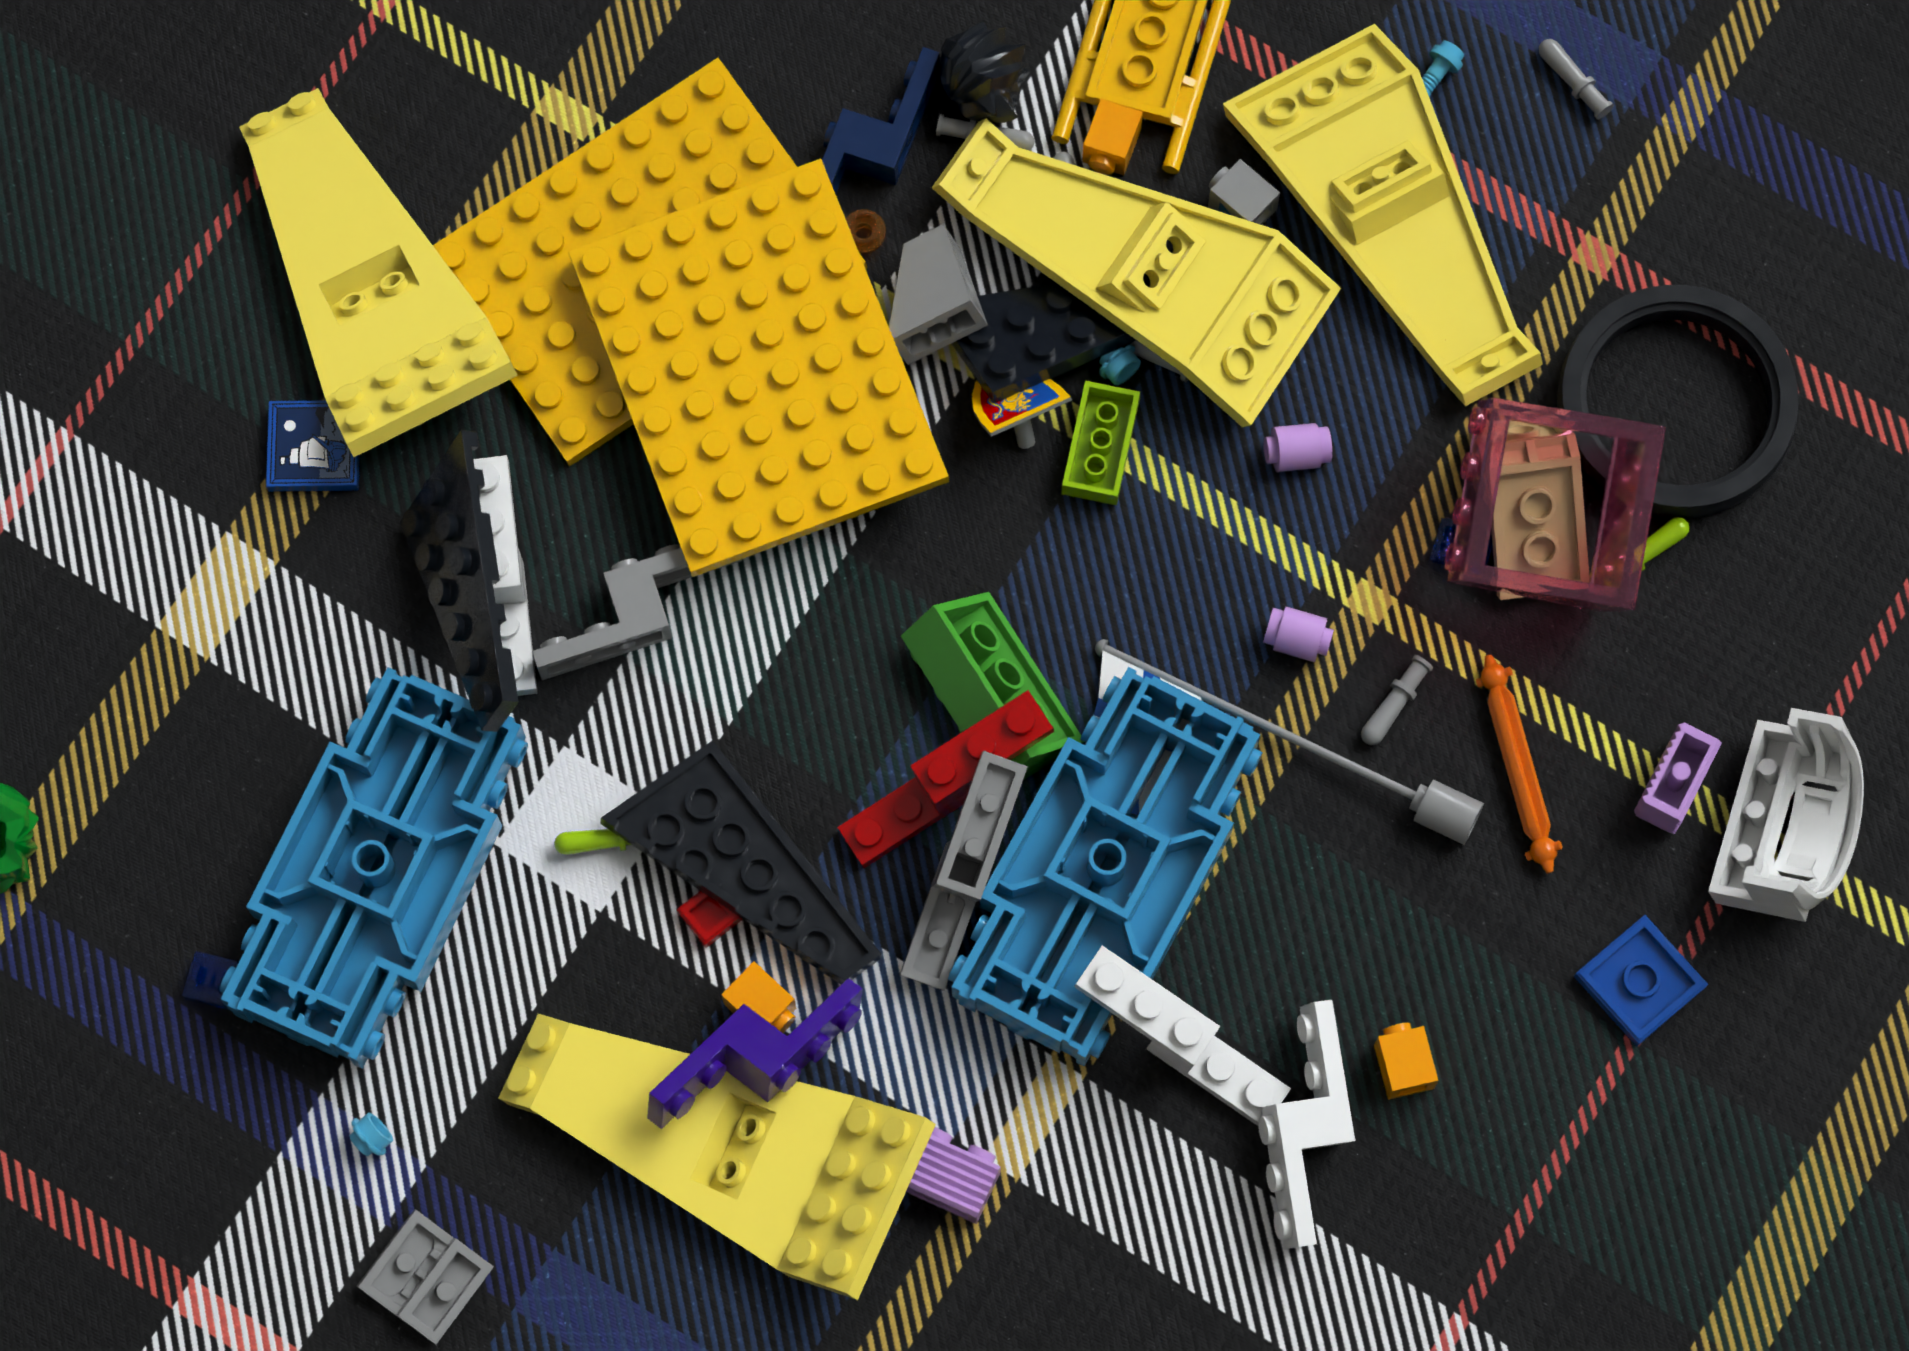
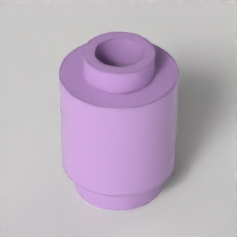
[1263,423,1332,472]
[1263,607,1334,662]

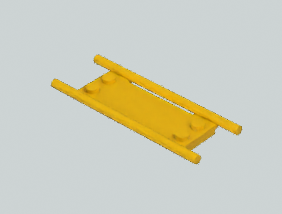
[1051,0,1231,174]

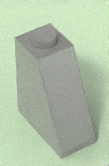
[889,224,988,365]

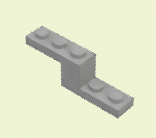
[532,544,742,680]
[899,750,1028,991]

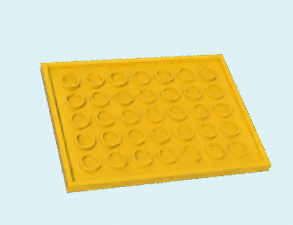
[433,57,867,467]
[568,158,949,577]

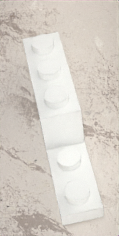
[473,455,538,696]
[1074,945,1291,1126]
[1259,1000,1355,1249]

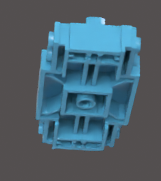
[220,667,528,1069]
[948,667,1263,1066]

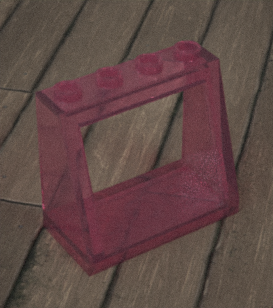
[1445,398,1666,612]

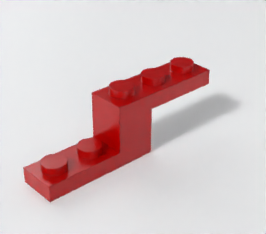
[837,690,1054,868]

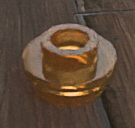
[845,209,886,253]

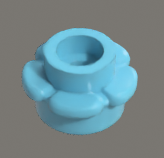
[1099,345,1141,385]
[350,1113,393,1156]

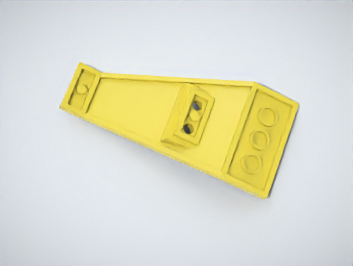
[1223,24,1543,407]
[239,88,518,457]
[932,118,1341,427]
[498,1014,936,1300]

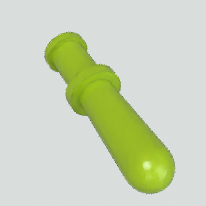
[1599,517,1689,589]
[554,829,631,855]

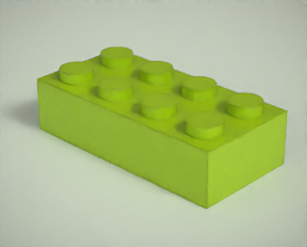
[1062,381,1140,505]

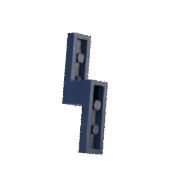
[822,47,940,194]

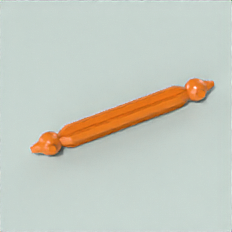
[1476,654,1562,874]

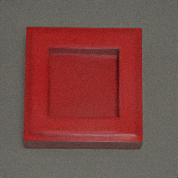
[676,891,742,948]

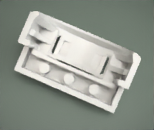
[1708,708,1864,922]

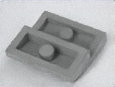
[356,1209,494,1344]

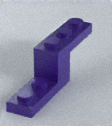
[647,978,863,1129]

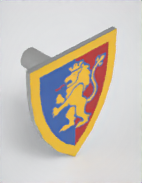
[972,379,1072,449]

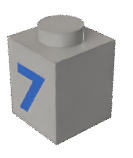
[1208,159,1280,225]

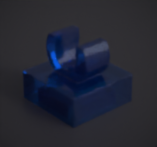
[182,951,239,1010]

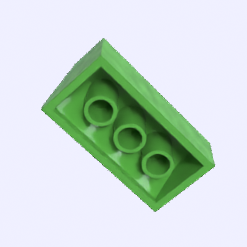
[901,592,1084,780]

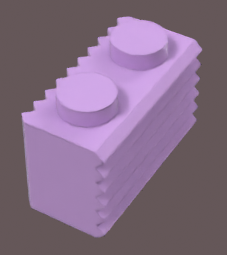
[1634,723,1722,834]
[906,1127,1001,1224]

